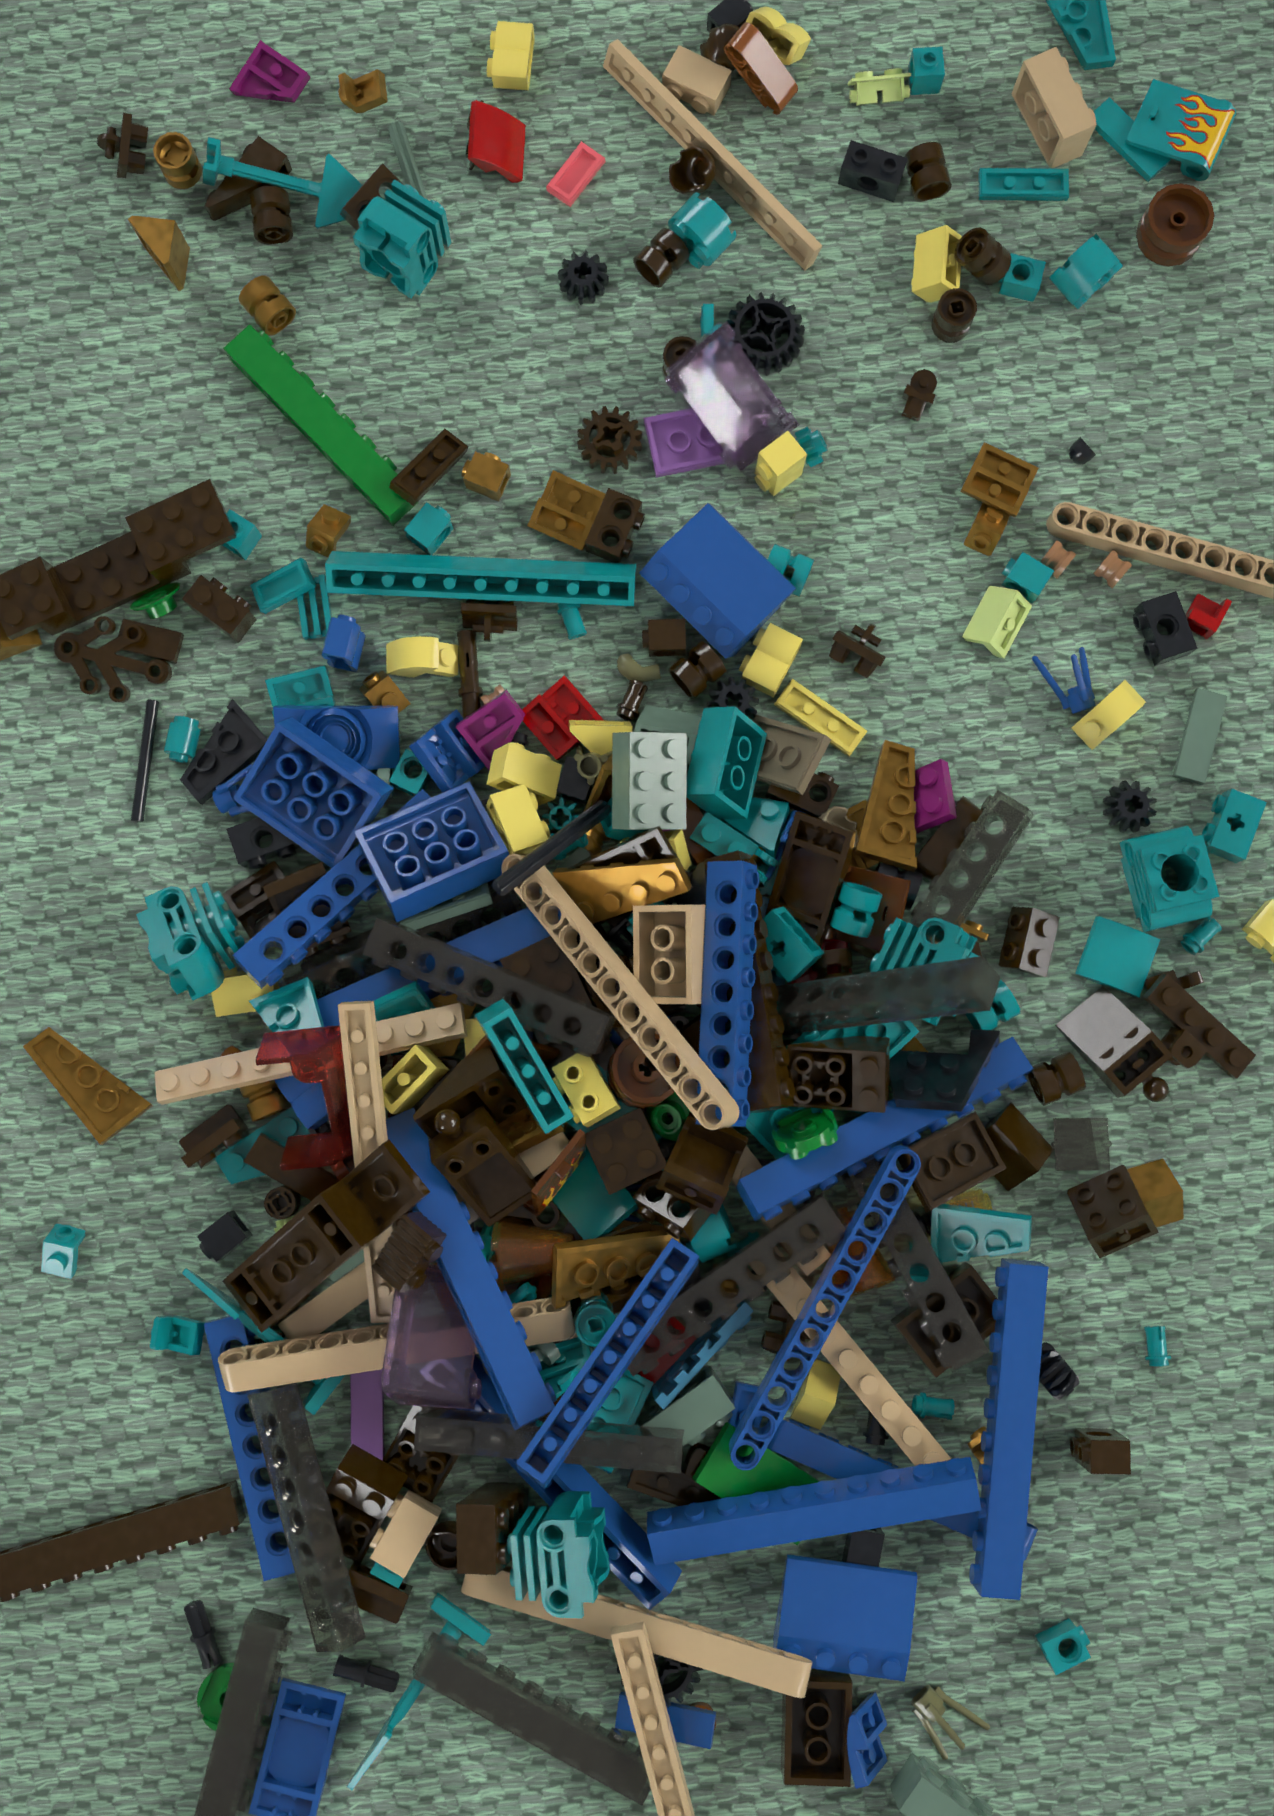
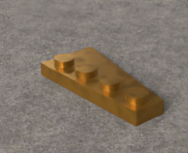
[854,740,917,872]
[552,858,692,924]
[23,1027,153,1145]
[551,1229,680,1310]

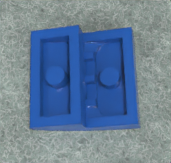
[409,709,485,793]
[847,1692,888,1789]

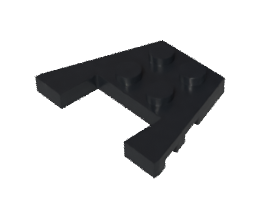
[889,1029,1000,1112]

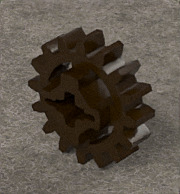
[577,406,642,474]

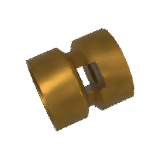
[153,132,202,189]
[239,275,296,335]
[240,1080,291,1122]

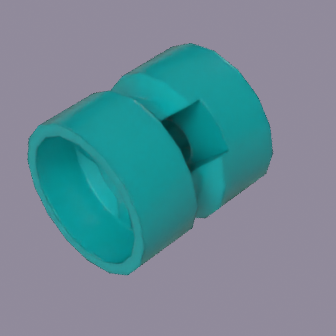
[767,544,814,597]
[830,882,883,938]
[961,979,1020,1030]
[575,1295,619,1347]

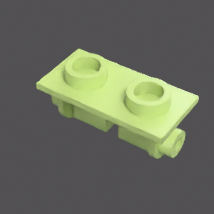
[848,68,911,106]

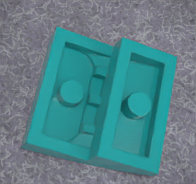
[265,665,336,717]
[1075,916,1160,998]

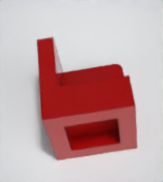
[1186,594,1232,639]

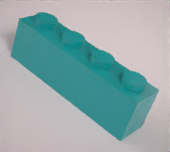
[474,998,574,1134]

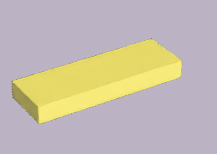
[774,679,867,757]

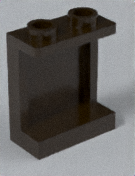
[263,861,352,957]
[656,1112,749,1215]

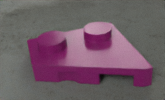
[229,40,311,103]
[456,689,525,770]
[914,759,957,834]

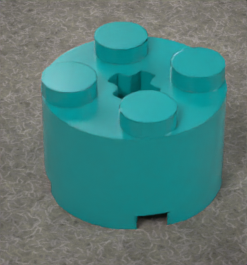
[668,192,737,269]
[1049,233,1123,309]
[678,1203,739,1263]

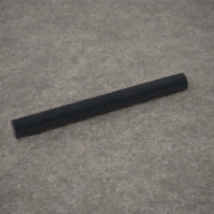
[131,699,159,822]

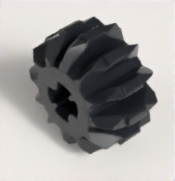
[558,249,609,305]
[707,676,759,717]
[1103,780,1157,833]
[1039,1342,1080,1400]

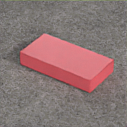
[546,141,605,207]

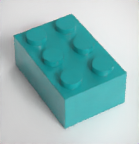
[687,706,767,819]

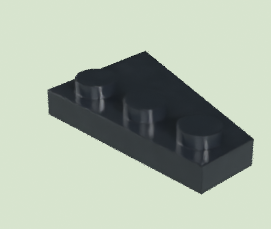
[180,699,267,805]

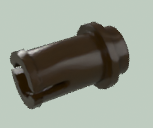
[616,680,648,721]

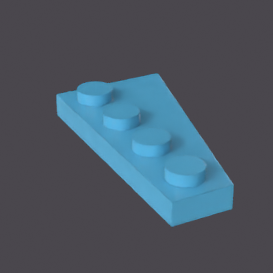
[651,1296,754,1410]

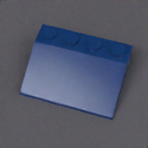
[639,503,797,659]
[233,717,394,868]
[354,781,509,922]
[773,1554,918,1682]

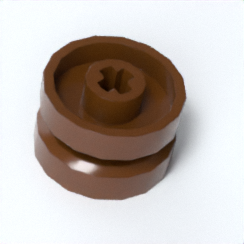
[1136,183,1215,267]
[606,1033,680,1109]

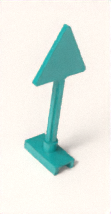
[202,137,364,229]
[182,1268,345,1415]
[347,1593,491,1791]

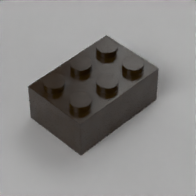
[890,1262,998,1378]
[456,1482,528,1575]
[781,1669,853,1787]

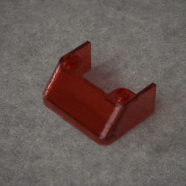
[255,1025,353,1171]

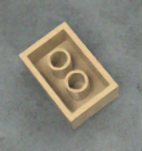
[1012,47,1097,168]
[633,905,706,1004]

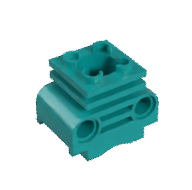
[353,179,451,299]
[1119,826,1220,932]
[136,882,246,1001]
[869,917,982,1026]
[507,1491,610,1619]

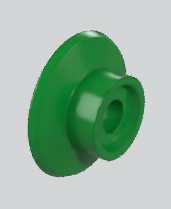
[130,582,180,619]
[646,1091,691,1141]

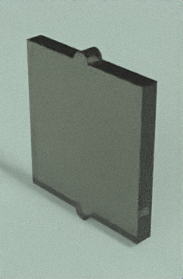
[1051,1118,1112,1171]

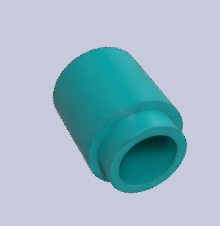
[164,716,201,763]

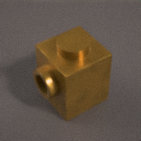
[462,451,511,501]

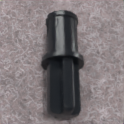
[184,1600,223,1669]
[333,1654,400,1693]

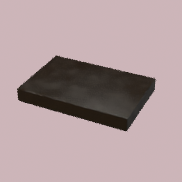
[897,1111,1006,1212]

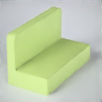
[962,586,1032,658]

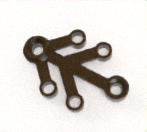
[54,616,172,703]

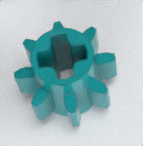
[795,426,828,468]
[542,796,580,831]

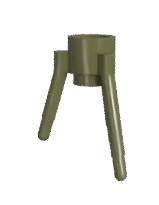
[574,744,612,785]
[911,1685,990,1760]

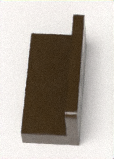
[339,1562,413,1624]

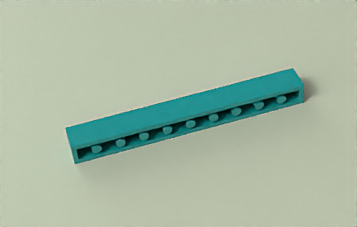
[325,551,636,606]

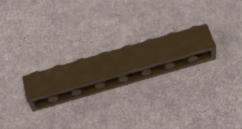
[704,850,795,1113]
[0,1480,246,1602]

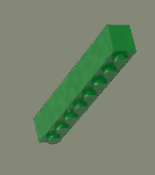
[223,324,419,526]

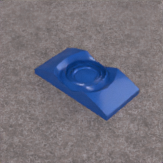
[273,705,400,770]
[248,1678,346,1816]

